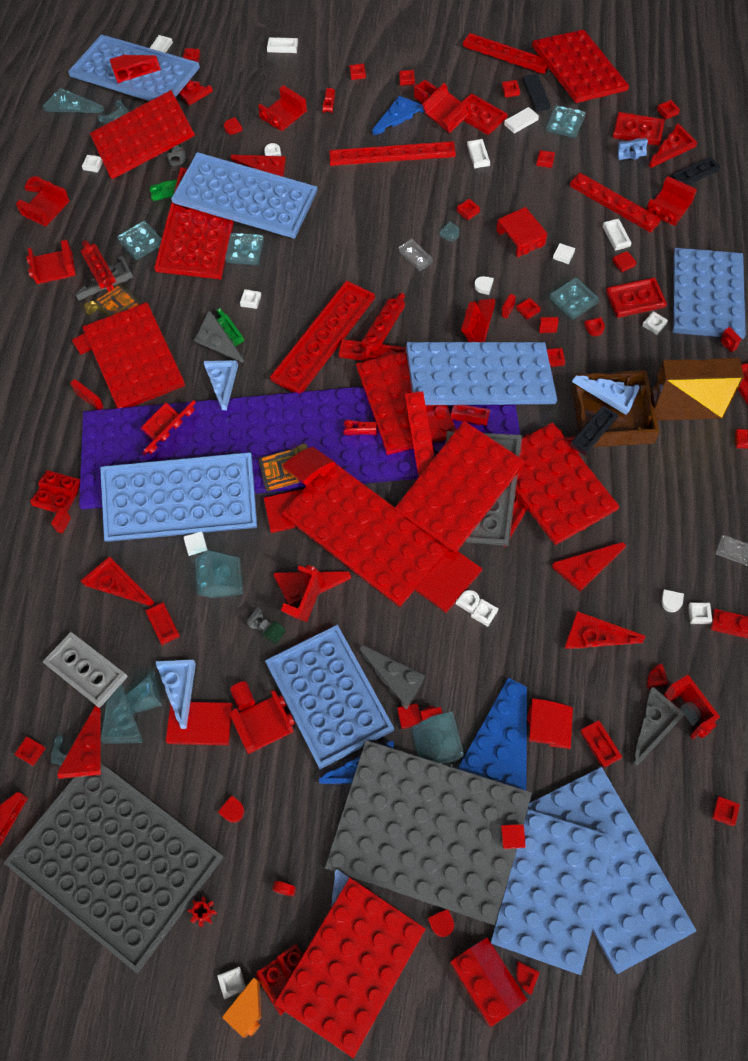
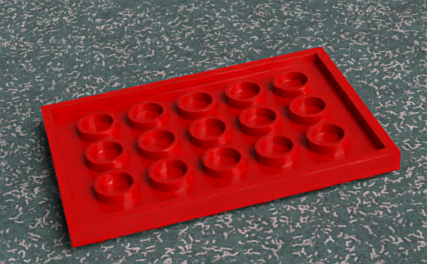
[532,30,629,103]
[90,90,195,179]
[83,302,186,408]
[356,351,457,455]
[395,421,526,554]
[515,423,619,545]
[273,878,426,1058]

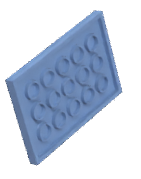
[673,248,745,339]
[265,625,394,769]
[491,809,615,975]

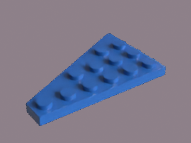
[458,678,527,822]

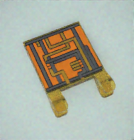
[84,284,142,319]
[259,444,307,492]

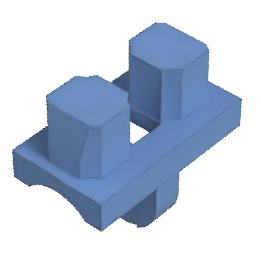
[618,138,648,160]

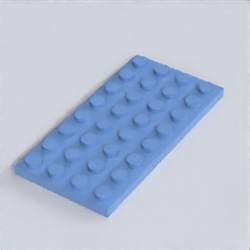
[68,34,200,101]
[172,152,317,238]
[406,342,557,405]
[100,453,258,542]
[527,767,696,974]

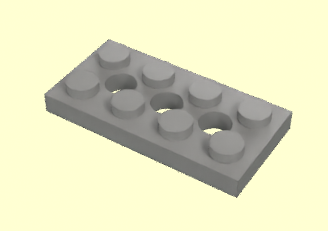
[43,632,128,708]

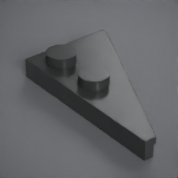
[75,255,133,300]
[194,311,244,363]
[360,645,425,710]
[632,687,685,767]

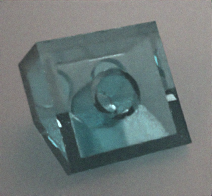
[195,550,243,598]
[411,711,464,764]

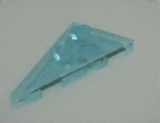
[43,88,104,113]
[101,684,143,744]

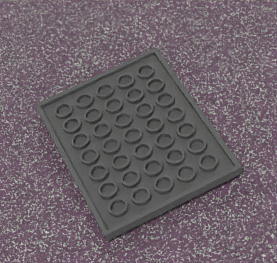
[325,740,532,926]
[4,763,224,973]

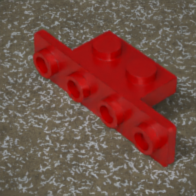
[461,298,496,342]
[140,400,196,456]

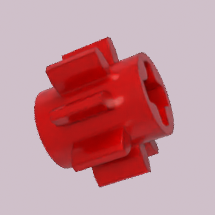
[188,897,217,927]

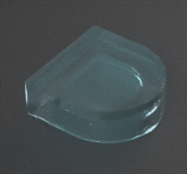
[440,222,459,241]
[679,701,701,726]

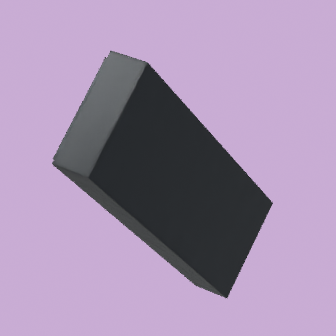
[522,74,551,112]
[671,157,720,185]
[570,406,618,456]

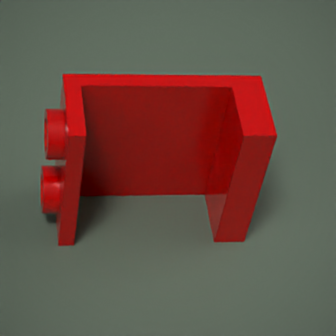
[422,83,472,133]
[258,85,307,131]
[647,176,697,226]
[16,178,70,227]
[496,207,547,257]
[26,240,76,284]
[281,564,324,622]
[663,675,720,740]
[229,690,295,754]

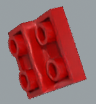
[282,447,336,486]
[30,470,81,513]
[529,698,573,749]
[255,944,303,1016]

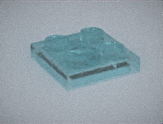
[546,105,586,138]
[117,221,162,260]
[225,233,264,265]
[550,278,599,320]

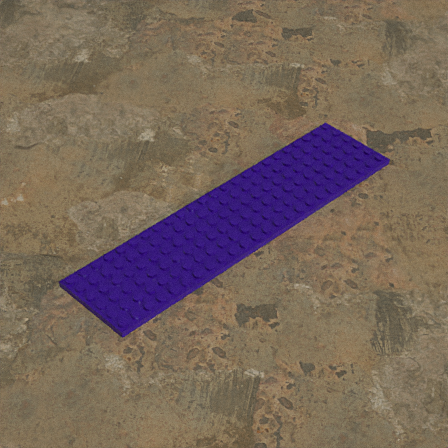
[79,387,521,509]

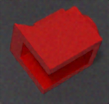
[414,80,437,103]

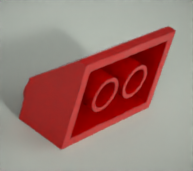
[450,937,527,1028]

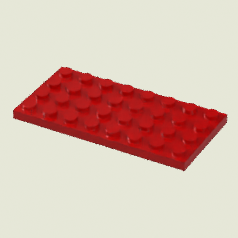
[154,168,235,280]
[282,464,449,608]

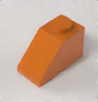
[222,978,262,1038]

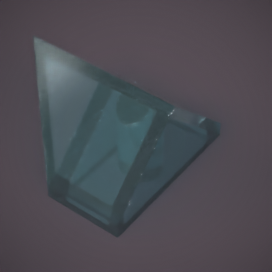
[126,669,161,714]

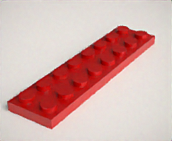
[270,280,375,394]

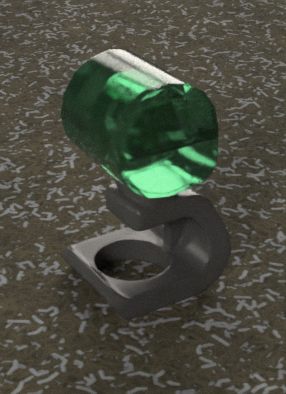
[167,144,187,166]
[247,607,286,644]

